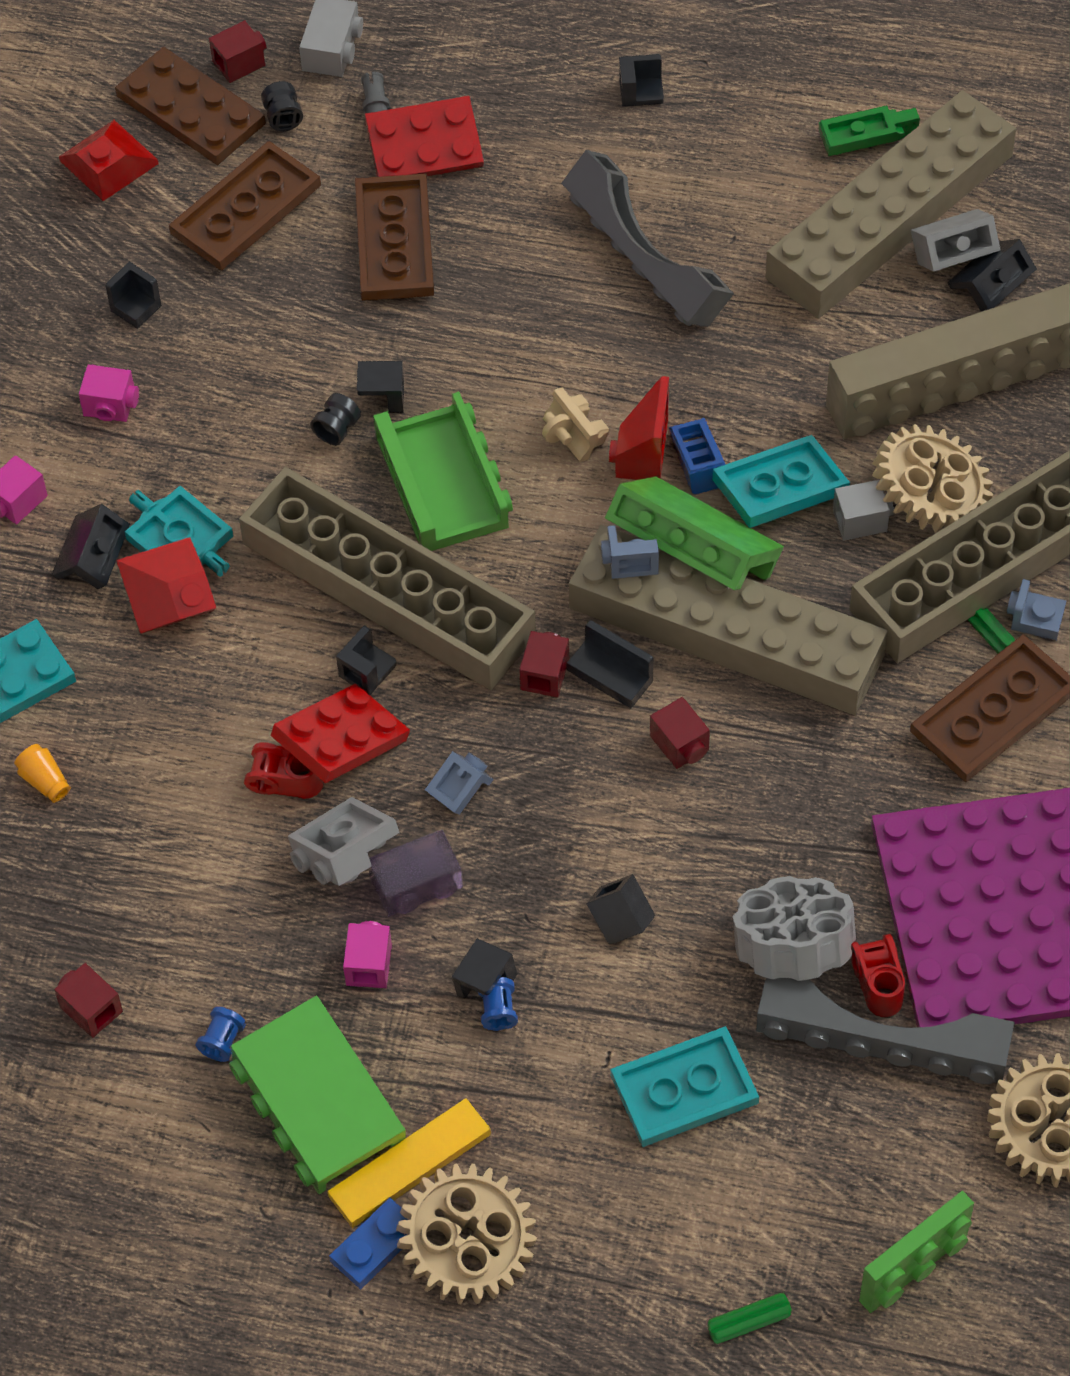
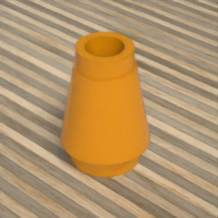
[14,744,71,803]

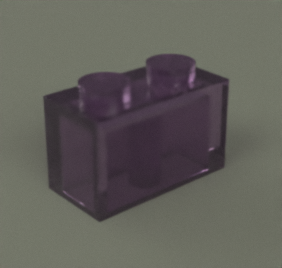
[369,829,463,917]

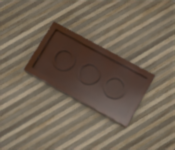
[115,46,266,166]
[169,141,321,271]
[355,174,434,301]
[910,634,1070,783]

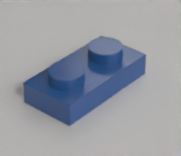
[329,1198,409,1290]

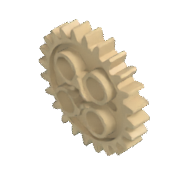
[872,424,993,533]
[987,1053,1070,1187]
[396,1164,537,1304]

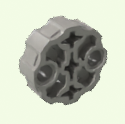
[733,876,856,981]

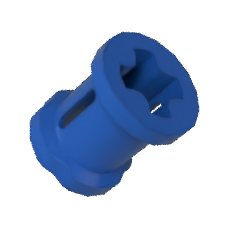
[478,977,518,1031]
[195,1007,246,1062]

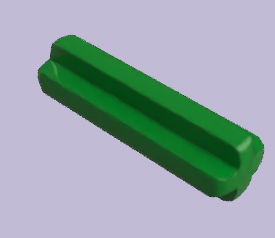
[967,608,1015,654]
[707,1293,792,1344]

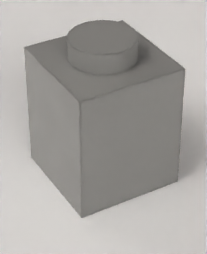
[833,480,894,541]

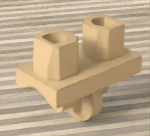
[542,387,609,462]

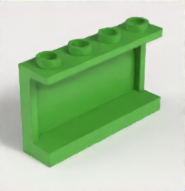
[373,392,513,551]
[605,476,784,590]
[229,995,406,1194]

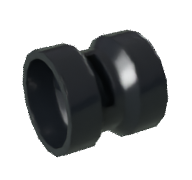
[261,81,303,131]
[310,393,361,446]

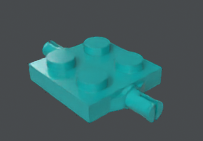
[125,486,234,577]

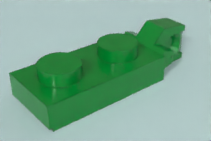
[818,105,920,157]

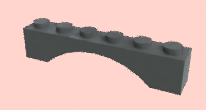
[561,150,734,327]
[756,978,1015,1084]

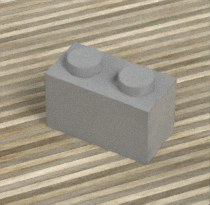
[299,0,363,77]
[911,209,1000,271]

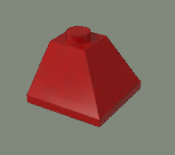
[59,120,159,201]
[609,376,669,480]
[116,537,216,634]

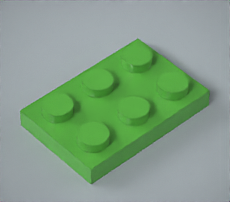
[859,1190,974,1314]

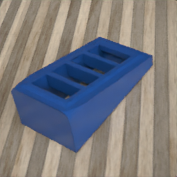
[669,418,726,494]

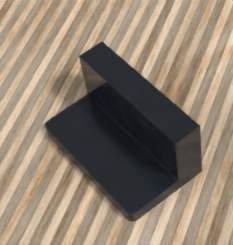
[947,239,1037,312]
[52,504,130,589]
[567,620,654,709]

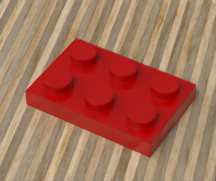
[365,96,484,177]
[270,683,410,784]

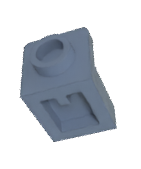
[601,525,659,579]
[1007,579,1066,641]
[425,751,494,815]

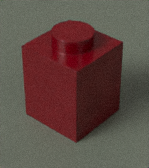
[209,20,267,83]
[519,631,570,698]
[650,696,710,769]
[54,963,123,1038]

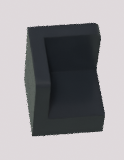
[619,54,664,107]
[105,261,162,329]
[357,361,404,413]
[336,625,397,695]
[586,874,655,944]
[452,938,518,999]

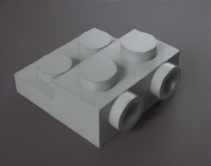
[288,797,400,886]

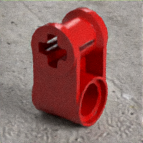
[244,742,324,799]
[850,934,905,1017]

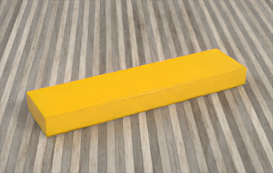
[328,1098,491,1229]

